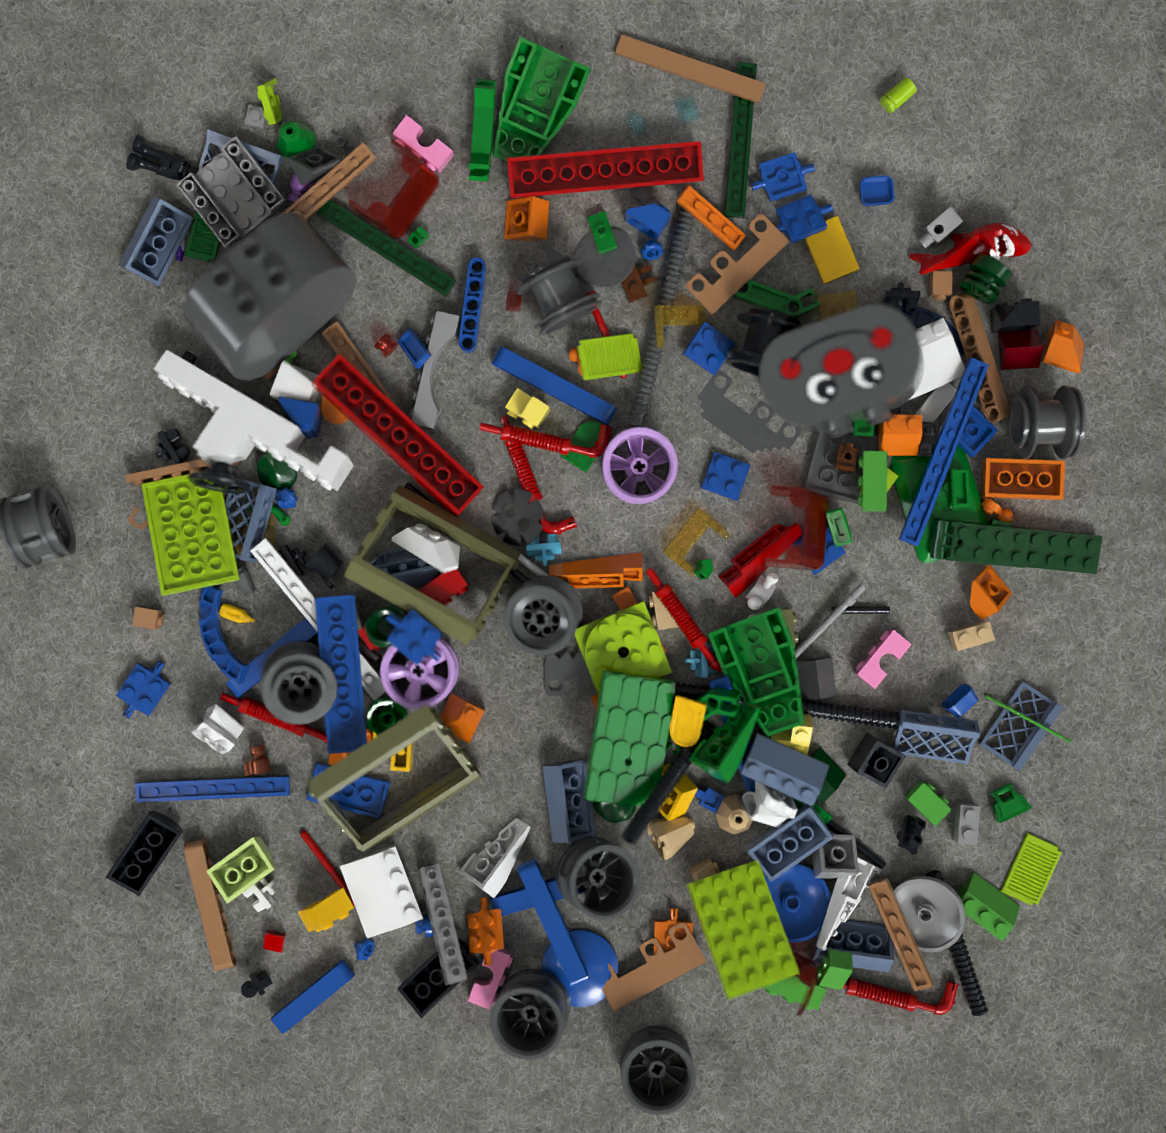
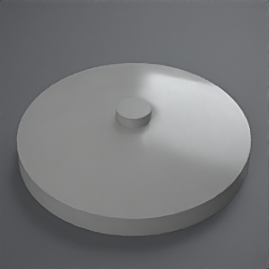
[893,876,966,952]

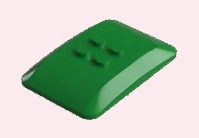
[889,446,988,563]

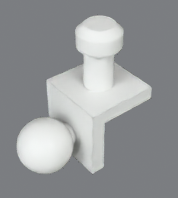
[746,572,778,610]

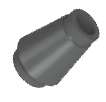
[233,566,255,596]

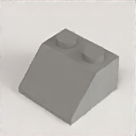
[812,834,859,879]

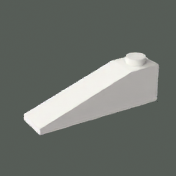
[459,818,531,898]

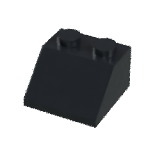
[847,732,906,788]

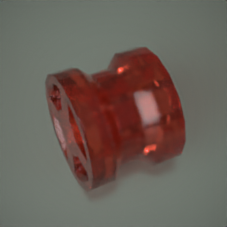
[374,333,399,358]

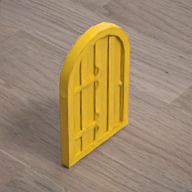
[670,695,707,747]

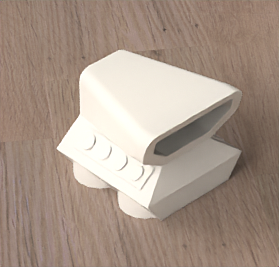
[270,361,318,403]
[191,704,245,754]
[742,781,797,828]

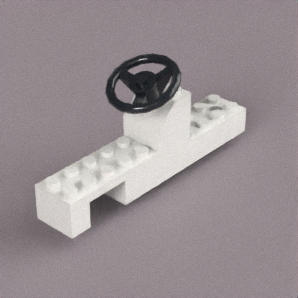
[154,350,354,494]

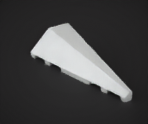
[816,857,882,950]

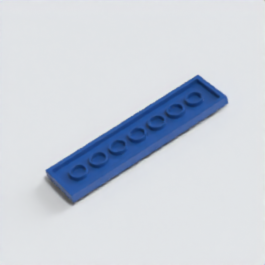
[315,595,367,754]

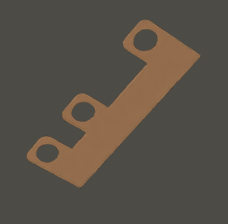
[686,214,789,315]

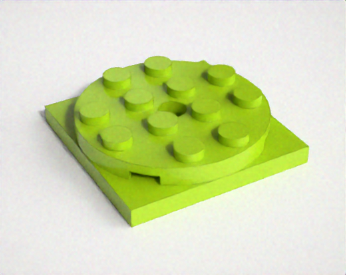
[574,601,672,696]

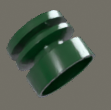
[959,254,1012,304]

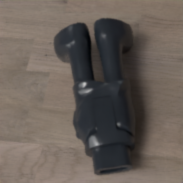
[126,134,198,181]

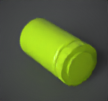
[879,77,917,114]

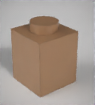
[929,271,952,301]
[132,606,165,630]

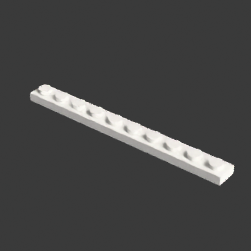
[251,538,386,701]

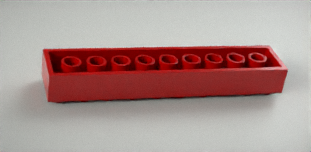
[507,141,704,199]
[312,354,484,517]

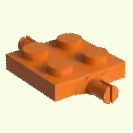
[467,898,504,966]
[653,908,693,955]

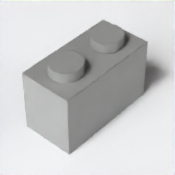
[953,801,980,845]

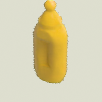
[219,603,255,623]

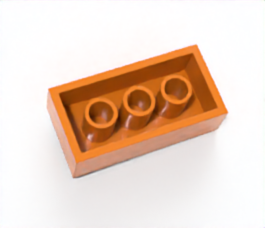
[981,458,1065,501]

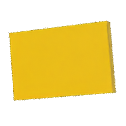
[805,216,860,285]

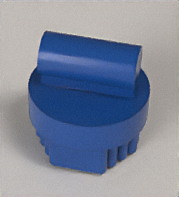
[415,915,433,937]

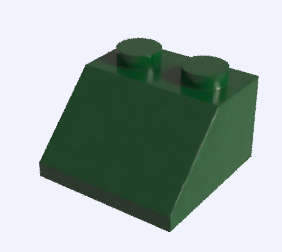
[810,747,846,804]

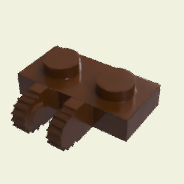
[621,265,657,303]

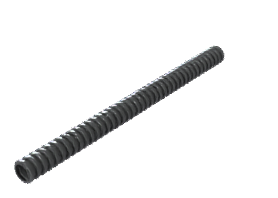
[628,188,702,428]

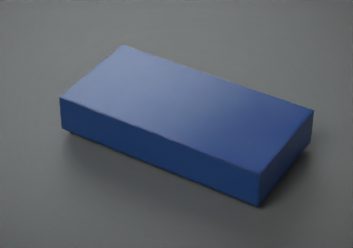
[397,328,431,369]

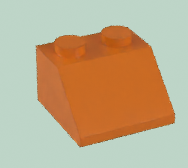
[504,196,549,241]
[878,415,922,456]

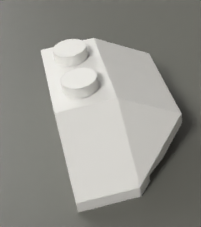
[392,524,460,573]

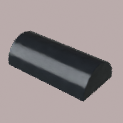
[106,811,183,896]
[397,937,479,1019]

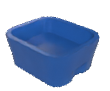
[860,175,895,207]
[941,683,979,718]

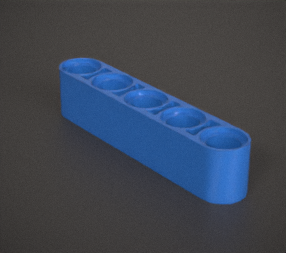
[459,257,487,354]
[489,872,585,916]
[270,960,355,1034]

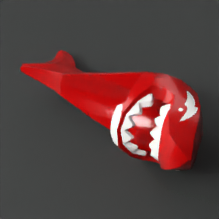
[909,222,1032,275]

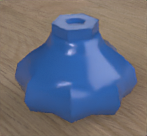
[640,239,664,261]
[275,487,298,510]
[354,938,375,961]

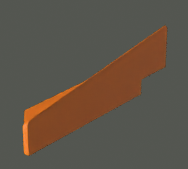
[549,553,643,588]

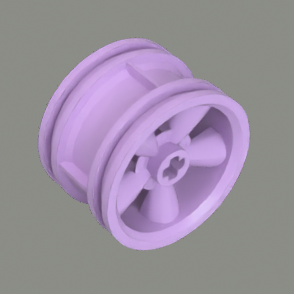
[602,427,678,504]
[381,637,459,709]

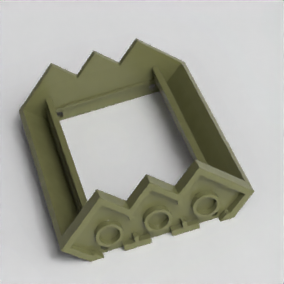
[344,485,521,645]
[307,704,483,852]

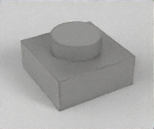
[244,105,266,130]

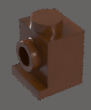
[833,442,859,473]

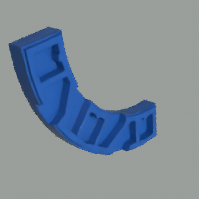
[199,586,248,684]

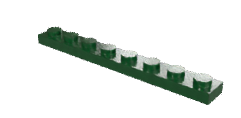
[725,62,757,218]
[316,200,457,297]

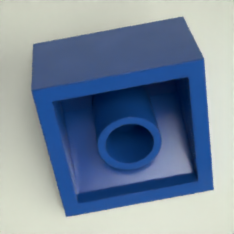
[625,204,671,242]
[278,397,322,439]

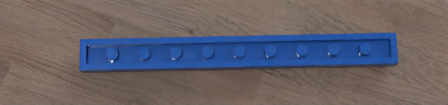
[898,358,989,547]

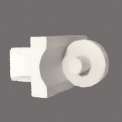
[243,878,276,912]

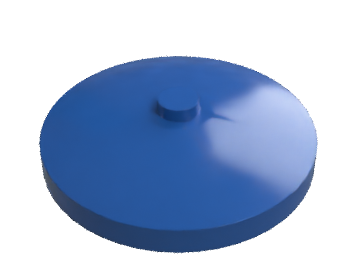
[764,864,831,943]
[542,929,618,1007]

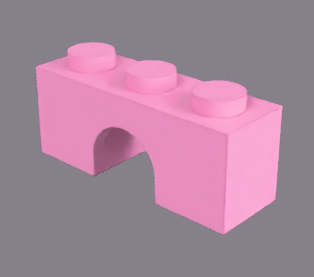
[393,115,454,173]
[854,629,912,689]
[468,948,513,1009]

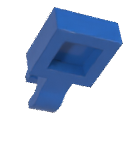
[694,787,725,813]

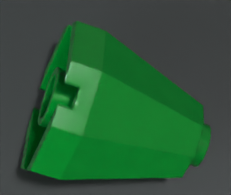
[277,121,317,160]
[367,695,407,736]

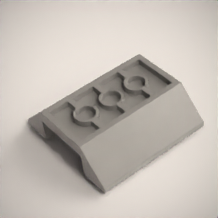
[176,136,285,248]

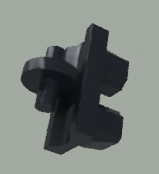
[882,282,921,313]
[917,421,940,457]
[155,428,191,464]
[278,545,307,577]
[896,815,926,855]
[241,971,273,998]

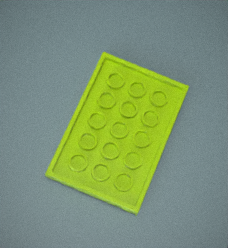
[141,474,240,596]
[686,860,800,1000]

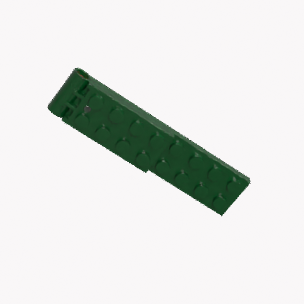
[930,519,1103,574]

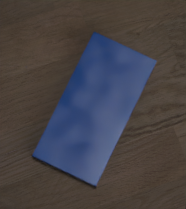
[306,762,391,819]

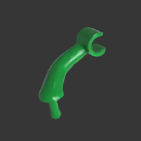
[249,505,290,526]

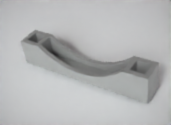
[409,311,461,430]

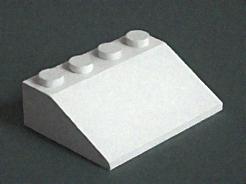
[909,318,965,400]
[340,844,423,938]

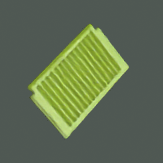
[577,333,643,381]
[1000,832,1062,906]

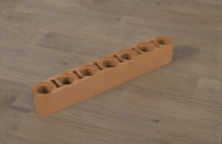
[949,293,1010,423]
[184,838,236,971]

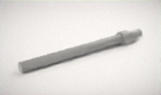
[795,584,866,659]

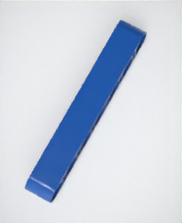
[491,346,617,426]
[226,618,318,698]
[517,858,590,989]

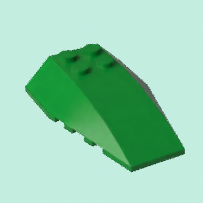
[493,37,591,162]
[708,607,804,736]

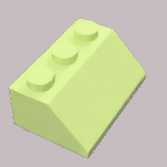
[206,836,275,903]

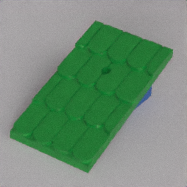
[584,670,675,806]

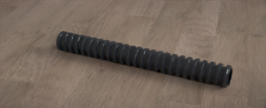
[621,721,714,845]
[925,870,988,1016]

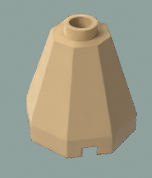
[715,793,754,835]
[647,816,695,860]

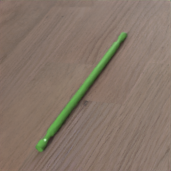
[985,695,1071,743]

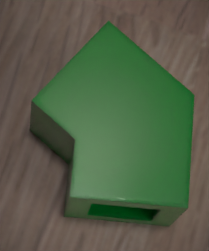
[407,226,430,248]
[693,558,714,580]

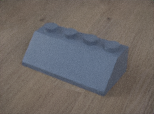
[118,197,194,286]
[741,733,829,806]
[542,759,596,843]
[747,803,834,882]
[812,920,894,972]

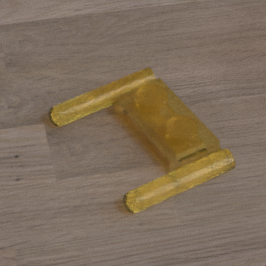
[654,305,706,349]
[663,508,729,577]

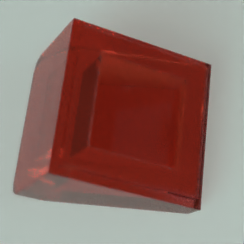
[505,290,522,313]

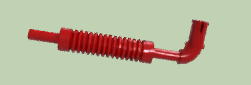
[500,415,577,535]
[479,422,613,458]
[645,567,722,672]
[220,693,327,743]
[842,977,959,1015]

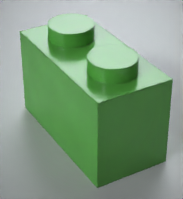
[904,781,952,826]
[816,949,853,990]

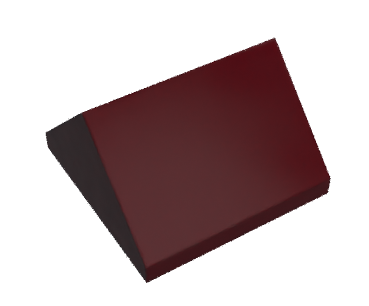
[998,329,1044,370]

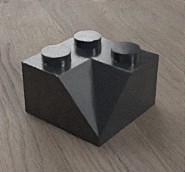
[990,298,1041,333]

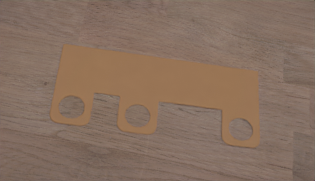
[602,922,706,1011]

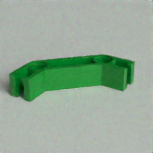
[469,78,496,182]
[733,279,820,318]
[665,687,741,755]

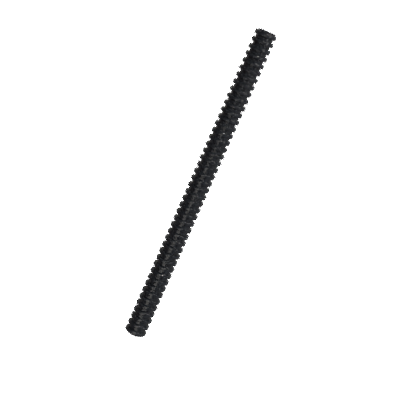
[674,682,933,734]

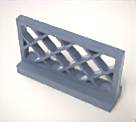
[197,129,285,185]
[225,479,277,563]
[979,681,1064,771]
[892,710,980,764]

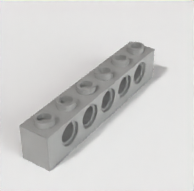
[418,863,467,986]

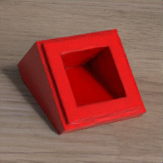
[263,930,286,953]

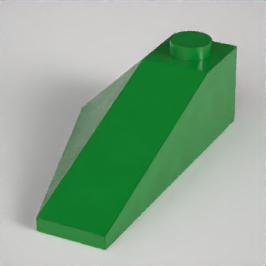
[689,701,761,783]

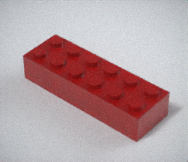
[358,567,470,651]

